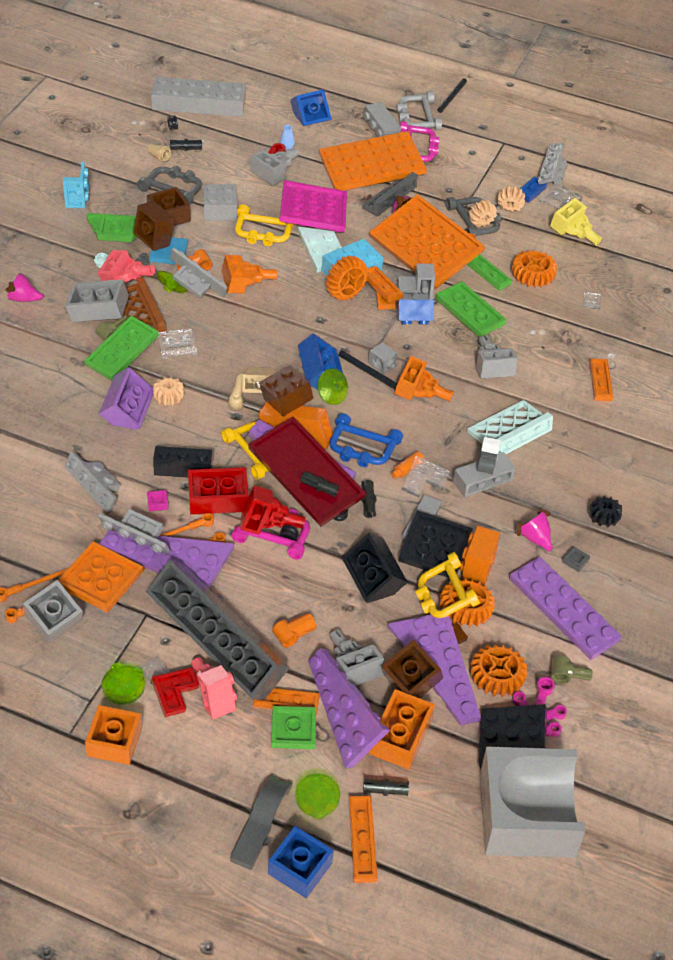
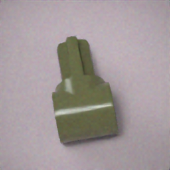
[95,316,128,341]
[551,656,593,684]

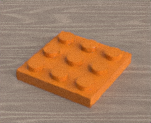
[58,541,143,613]

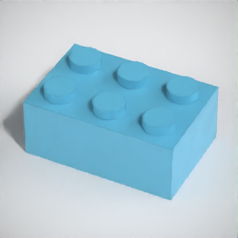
[322,239,383,276]

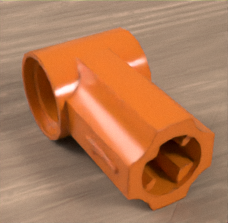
[176,249,212,271]
[272,613,317,648]

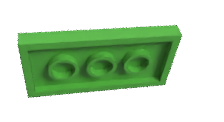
[435,281,507,338]
[84,316,159,381]

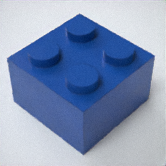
[268,826,334,899]

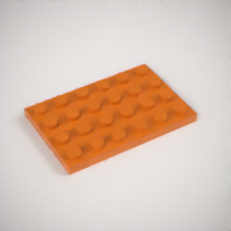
[319,131,427,191]
[369,194,485,290]

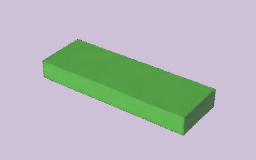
[467,254,512,291]

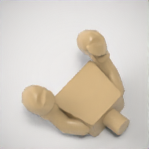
[228,367,276,411]

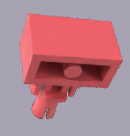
[98,250,155,283]
[191,657,237,720]

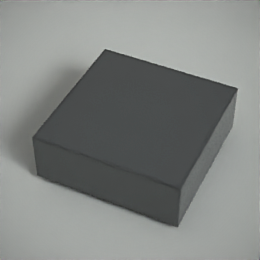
[562,547,590,572]

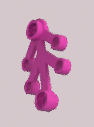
[512,677,567,737]

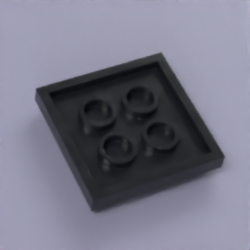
[398,510,473,578]
[479,704,547,769]

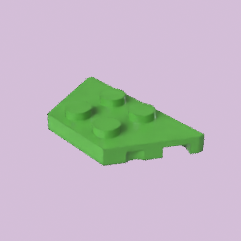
[86,213,136,242]

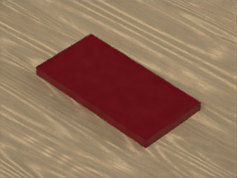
[248,416,366,527]

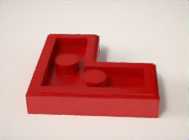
[151,667,199,717]

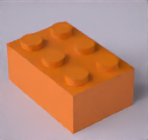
[369,689,435,770]

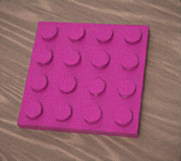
[279,180,347,232]

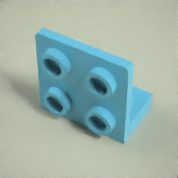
[63,162,90,208]

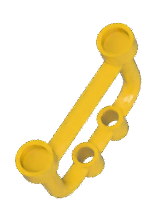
[235,204,296,246]
[221,421,275,480]
[415,552,480,618]

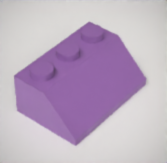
[99,367,153,430]

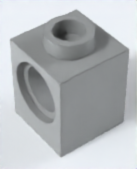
[368,342,397,374]

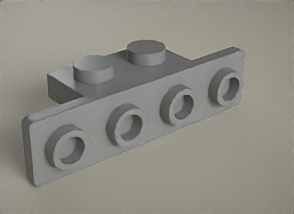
[538,143,568,186]
[170,248,227,299]
[65,452,121,513]
[97,509,170,554]

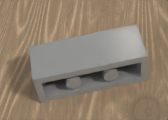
[363,102,401,137]
[453,452,516,498]

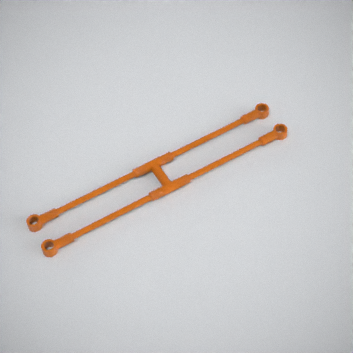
[0,513,225,623]

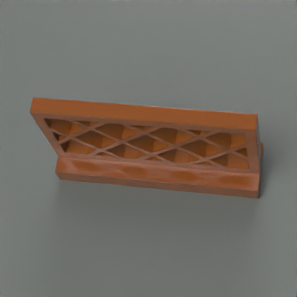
[116,277,168,336]

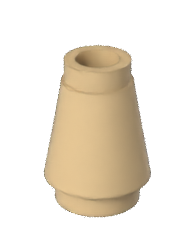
[148,144,171,161]

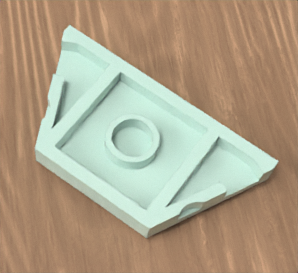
[298,227,342,273]

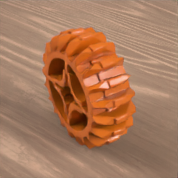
[512,250,557,288]
[325,255,369,301]
[440,578,495,628]
[470,643,527,698]

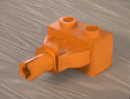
[221,255,277,294]
[394,356,454,402]

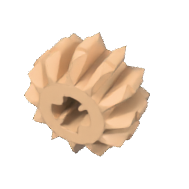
[498,185,525,212]
[469,200,497,228]
[153,376,184,407]

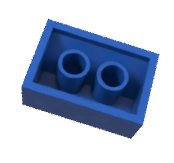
[298,333,347,391]

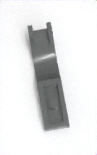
[230,775,293,870]

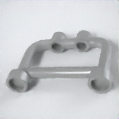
[396,91,442,130]

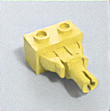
[550,198,602,246]

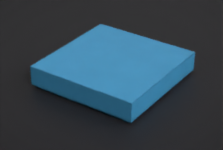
[149,237,188,264]

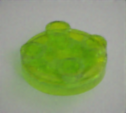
[102,663,145,705]
[295,773,341,820]

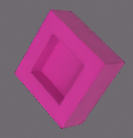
[147,490,168,511]

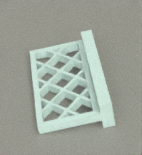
[467,400,553,454]

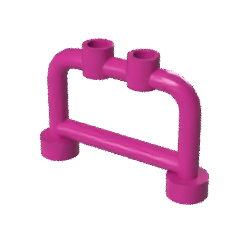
[400,121,439,162]
[231,509,310,560]

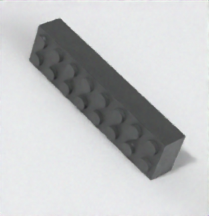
[146,559,290,700]

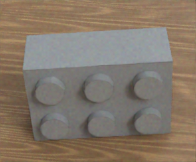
[65,279,129,322]

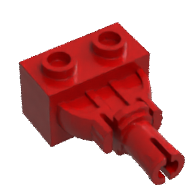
[240,485,305,535]

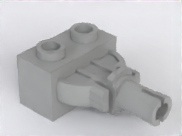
[251,147,299,186]
[476,335,518,379]
[329,629,384,686]

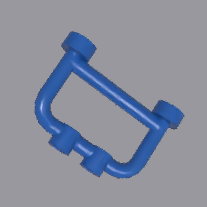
[329,413,404,468]

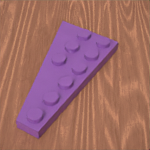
[100,531,234,589]
[388,615,481,726]
[308,648,390,768]

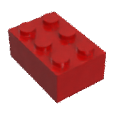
[188,467,249,515]

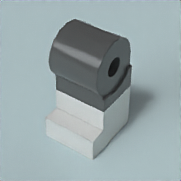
[477,437,501,474]

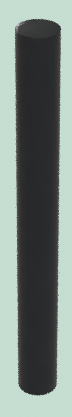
[437,78,467,113]
[338,350,398,390]

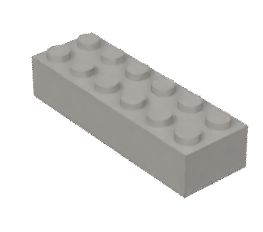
[151,77,246,117]

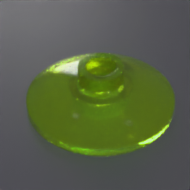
[156,271,187,294]
[318,369,348,405]

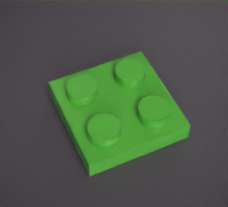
[271,706,316,749]

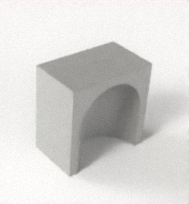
[480,747,586,858]

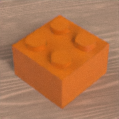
[460,526,500,586]
[85,705,142,765]

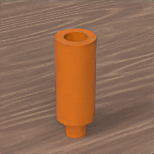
[391,451,425,479]

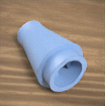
[280,125,295,149]

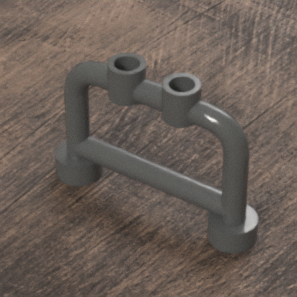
[137,165,202,205]
[445,197,501,236]

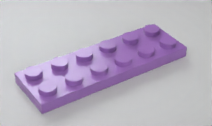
[509,557,622,660]

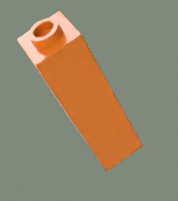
[259,402,333,449]

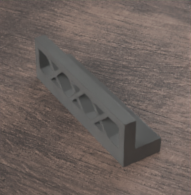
[362,172,418,217]

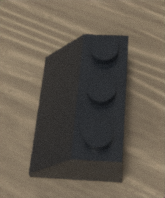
[153,445,215,478]
[342,532,408,603]

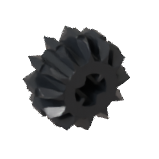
[589,495,622,528]

